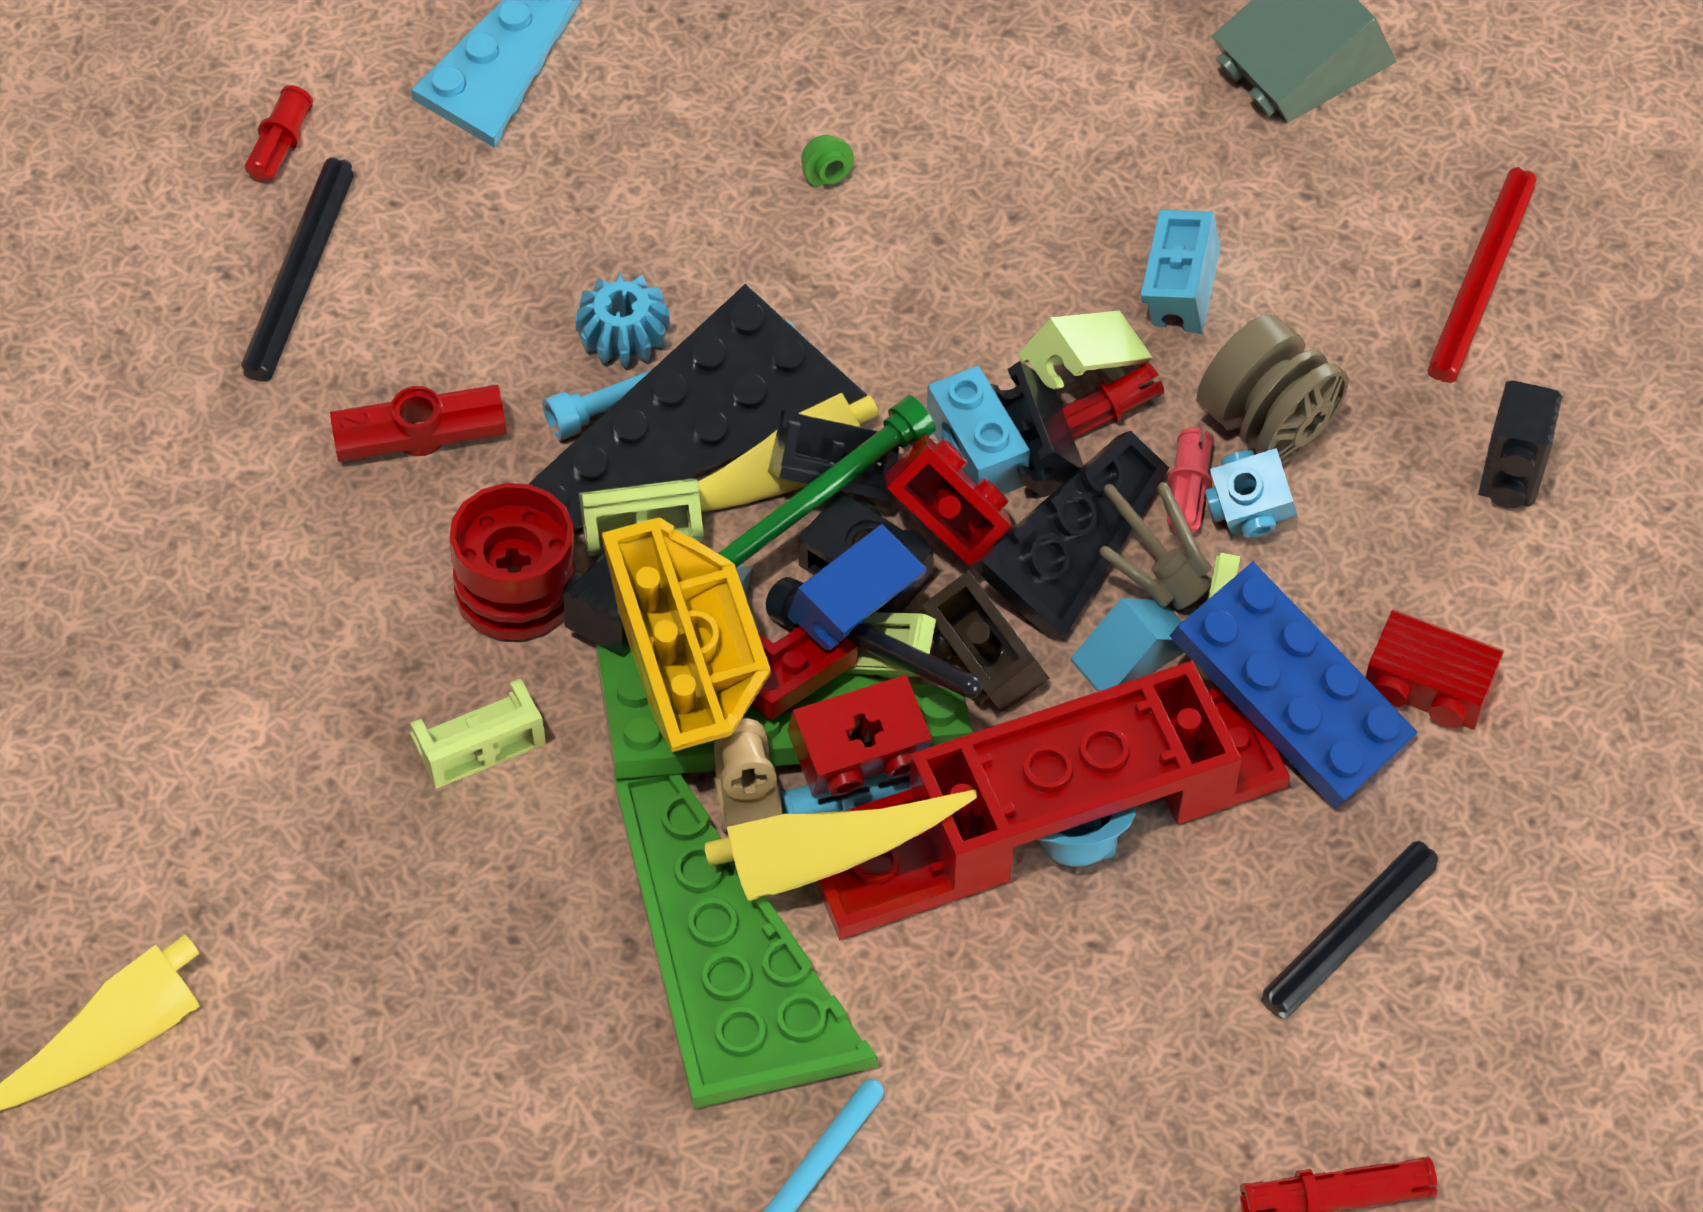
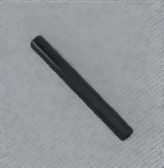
[241,157,354,382]

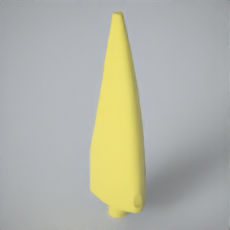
[698,393,879,513]
[705,790,977,901]
[0,934,200,1111]

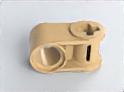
[713,718,782,832]

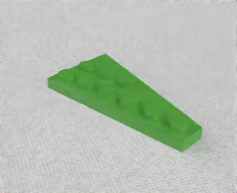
[596,643,973,779]
[613,774,878,1109]

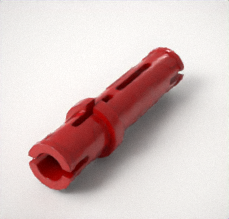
[1240,1156,1438,1212]

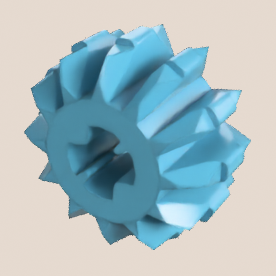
[575,272,670,369]

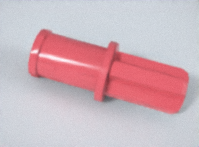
[1167,427,1214,534]

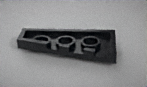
[970,430,1170,640]

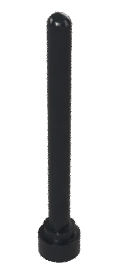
[766,577,982,698]

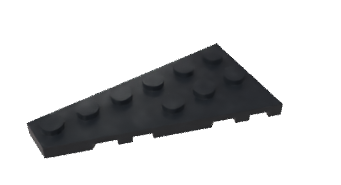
[529,283,867,535]

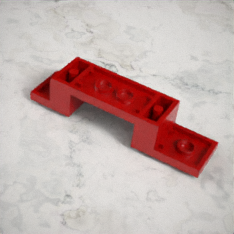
[815,660,1290,940]

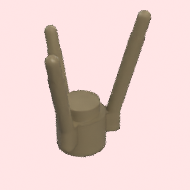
[1099,482,1212,610]

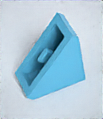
[1070,598,1185,692]

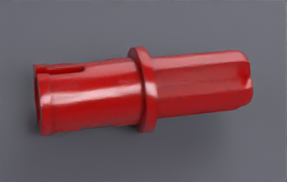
[245,85,313,183]
[1062,362,1164,439]

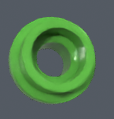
[801,135,854,187]

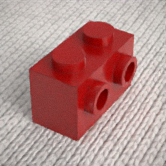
[885,434,1011,566]

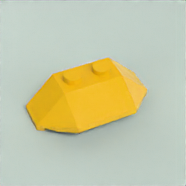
[602,517,771,752]

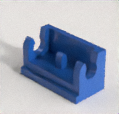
[787,524,927,651]

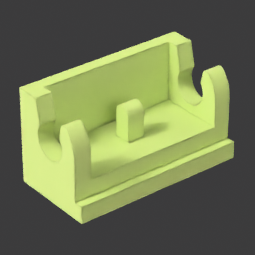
[1018,310,1153,389]
[579,478,704,556]
[409,679,546,789]

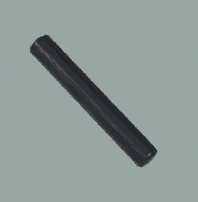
[1261,841,1439,1019]

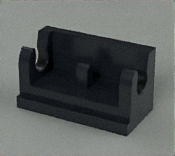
[990,361,1084,499]
[768,410,899,501]

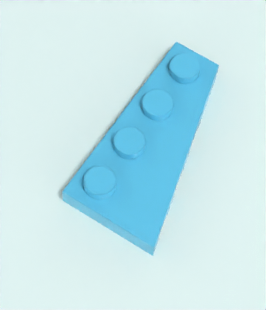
[411,0,581,148]

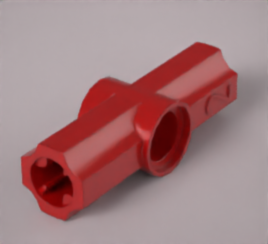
[330,385,507,462]

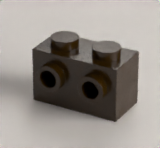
[921,570,1050,712]

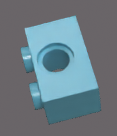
[927,365,1030,494]

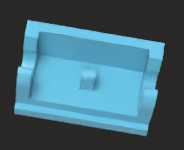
[1140,210,1221,334]

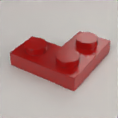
[751,626,858,720]

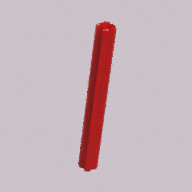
[1427,167,1537,383]

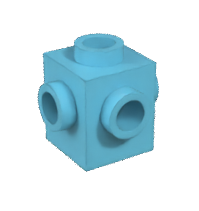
[1205,448,1298,538]

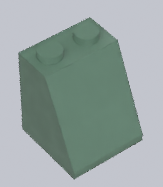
[1212,0,1397,123]

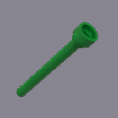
[718,395,936,568]

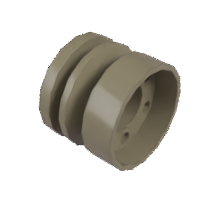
[1196,314,1349,465]

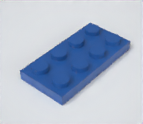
[1169,561,1418,810]

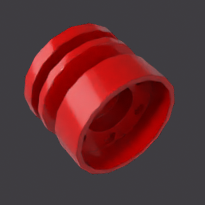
[449,483,575,640]

